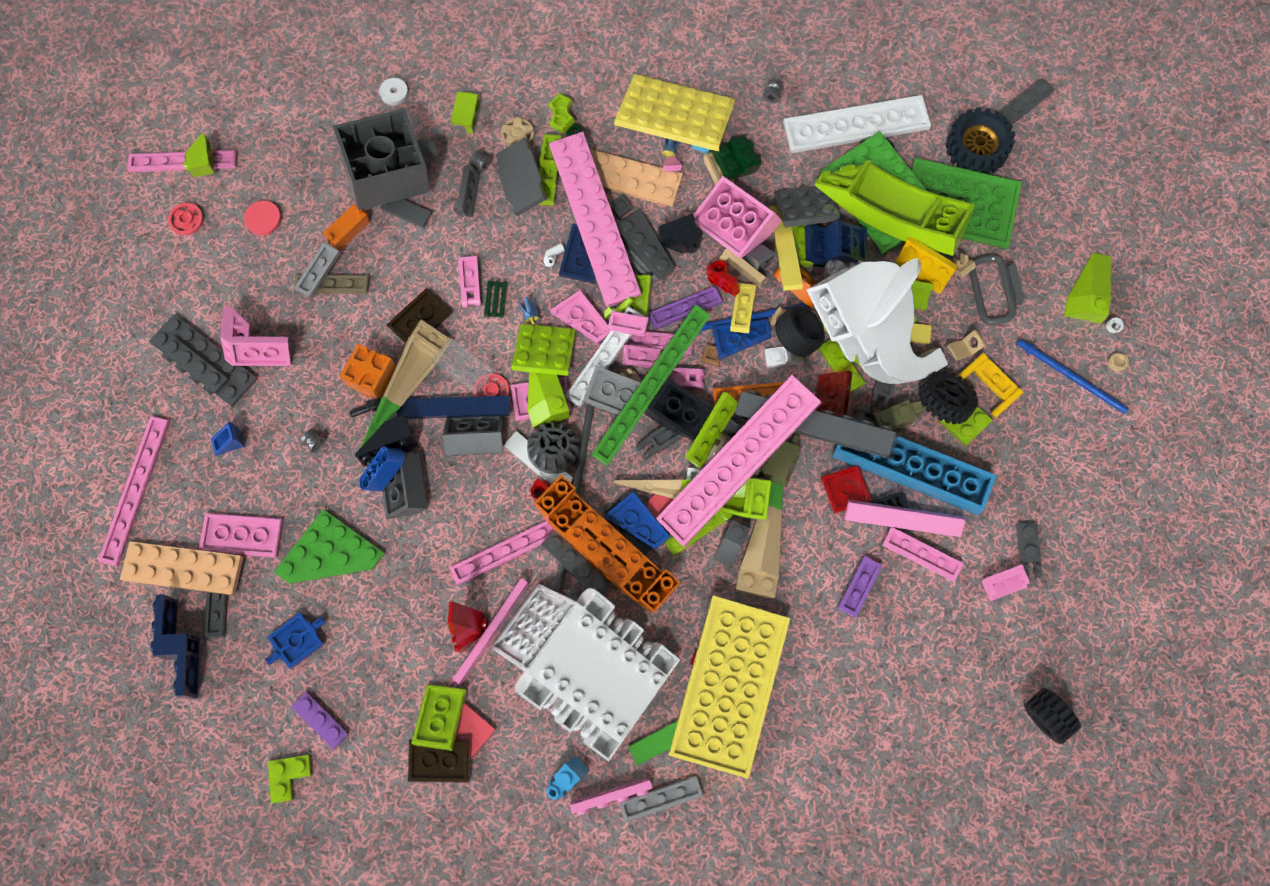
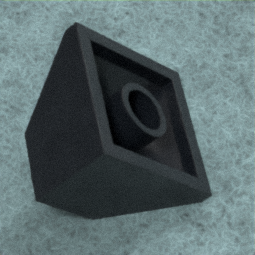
[658,213,701,254]

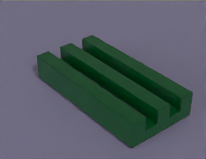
[484,280,507,318]

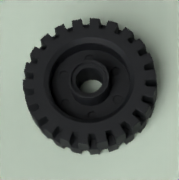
[919,371,978,425]

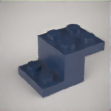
[805,220,868,268]

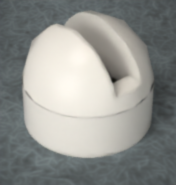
[1106,317,1123,333]

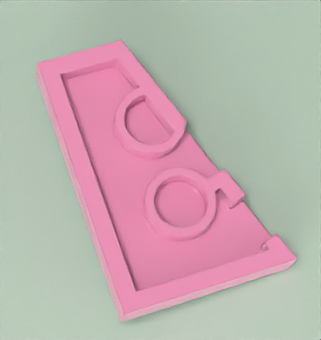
[550,290,610,344]

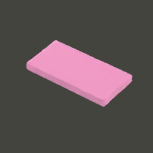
[199,513,283,558]

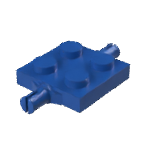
[265,612,326,670]

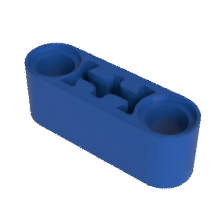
[359,447,405,492]

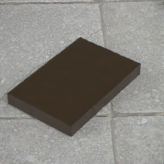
[386,288,452,344]
[408,739,471,783]

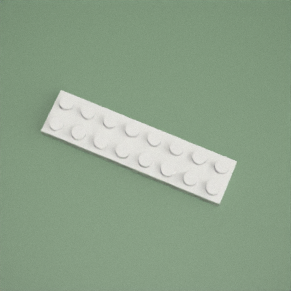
[783,95,931,153]

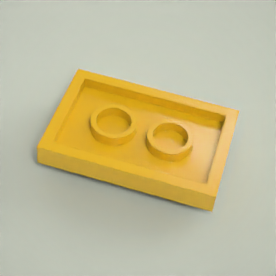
[895,236,958,294]

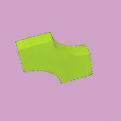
[548,93,575,134]

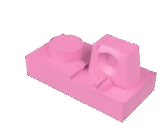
[623,345,661,368]

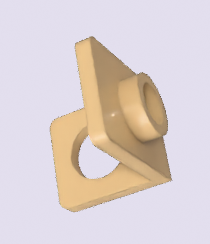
[947,330,986,361]

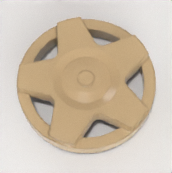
[501,117,534,147]

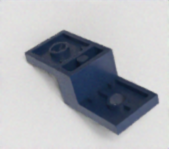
[150,594,200,699]

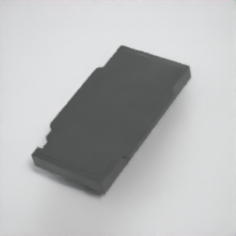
[496,137,547,216]

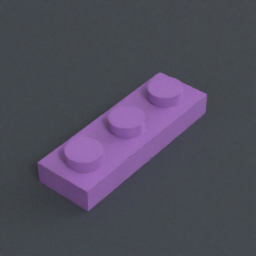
[837,556,882,618]
[291,692,349,749]

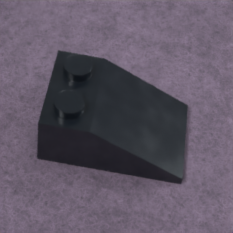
[644,378,713,442]

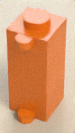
[322,204,370,251]

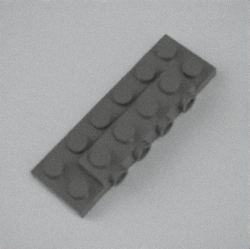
[149,314,258,407]

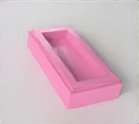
[608,311,649,337]

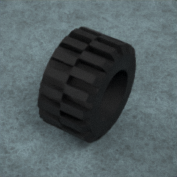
[1024,688,1081,744]

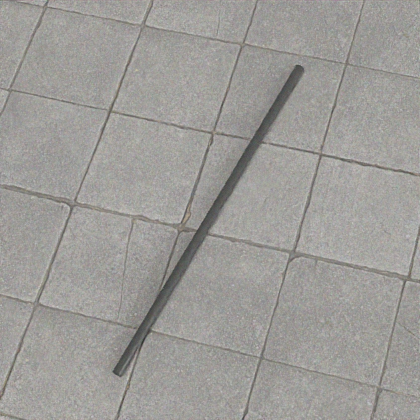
[554,404,594,594]

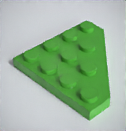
[274,509,385,584]

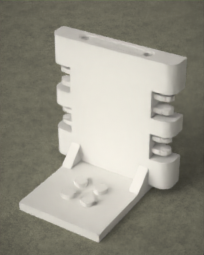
[490,583,680,761]

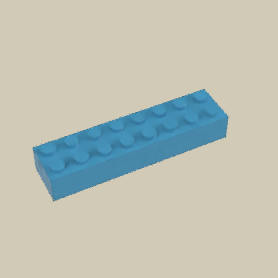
[832,419,997,516]

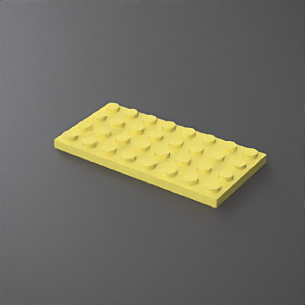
[669,596,790,779]

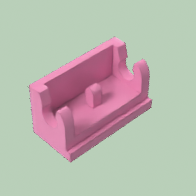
[981,564,1030,601]

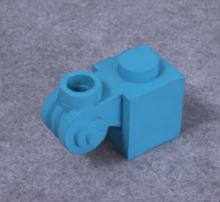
[546,755,590,801]

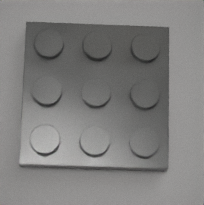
[774,186,840,228]

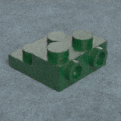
[711,136,761,180]

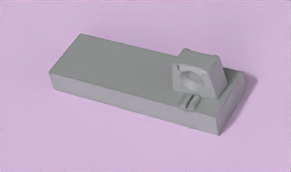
[294,242,341,299]

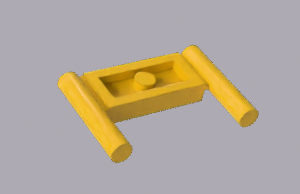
[956,353,1024,418]

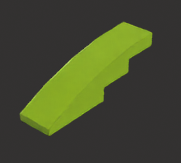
[538,134,562,206]

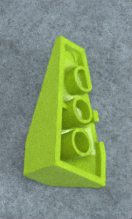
[1064,253,1111,324]
[528,372,570,429]

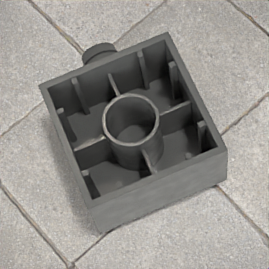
[333,108,438,211]

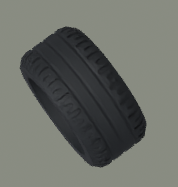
[775,306,825,357]

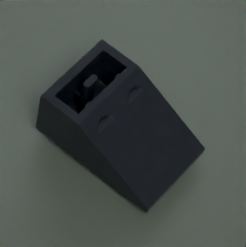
[355,415,418,467]

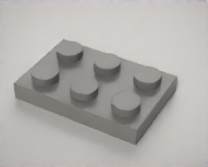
[583,366,640,415]

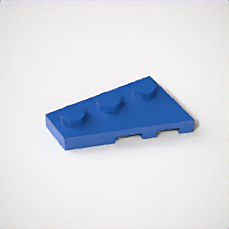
[712,319,771,361]
[603,492,671,549]

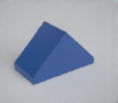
[211,422,244,456]

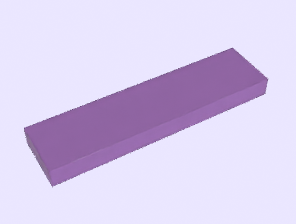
[648,286,723,330]

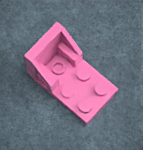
[220,306,291,366]

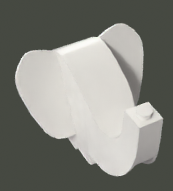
[807,258,948,384]

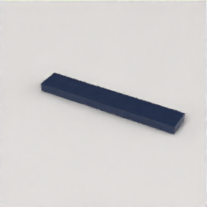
[397,396,511,419]

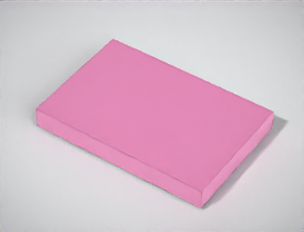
[511,376,572,422]

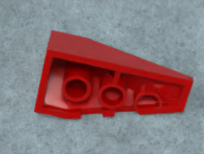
[447,601,488,653]

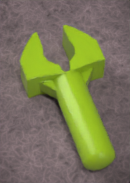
[604,297,634,325]

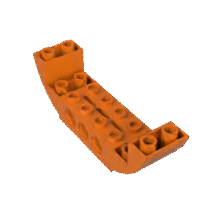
[534,475,681,613]

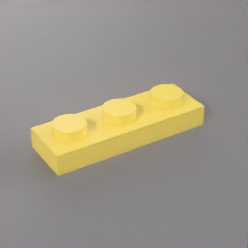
[730,283,756,333]

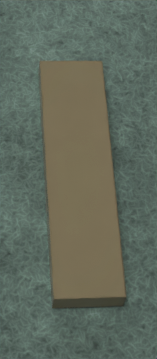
[294,274,369,294]

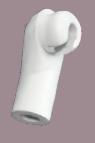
[544,243,565,267]

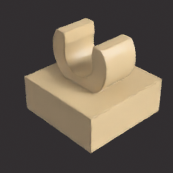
[952,253,976,278]

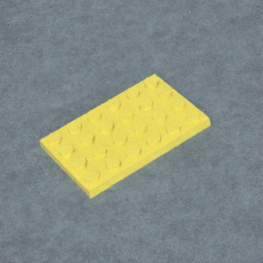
[614,74,736,151]

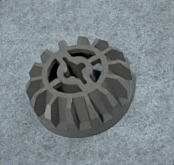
[527,421,579,474]

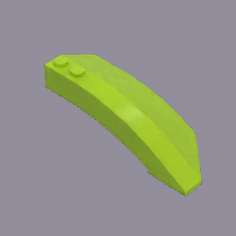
[815,160,975,256]

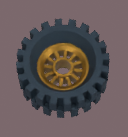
[946,107,1015,174]

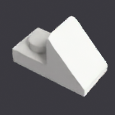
[764,347,804,369]

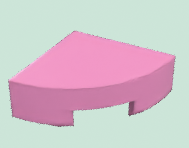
[663,156,682,172]

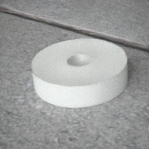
[379,78,408,105]

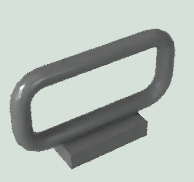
[969,255,1024,325]

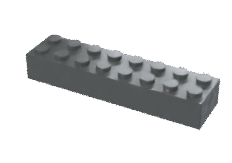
[735,390,898,459]

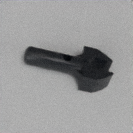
[349,398,381,417]

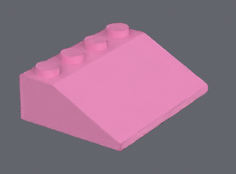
[693,176,782,259]

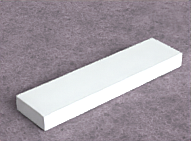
[504,431,574,484]

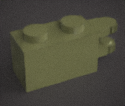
[870,400,926,431]
[762,434,800,487]

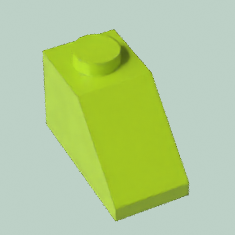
[184,133,215,178]

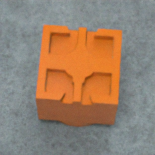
[340,344,396,400]

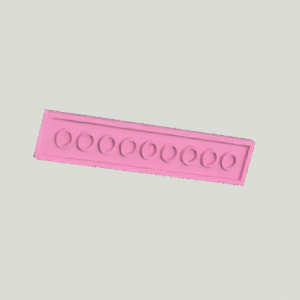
[549,132,642,308]
[656,375,822,547]

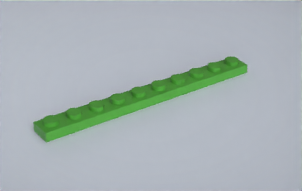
[591,305,711,466]

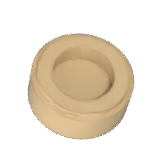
[1108,353,1129,372]

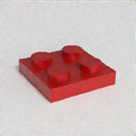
[820,465,872,514]

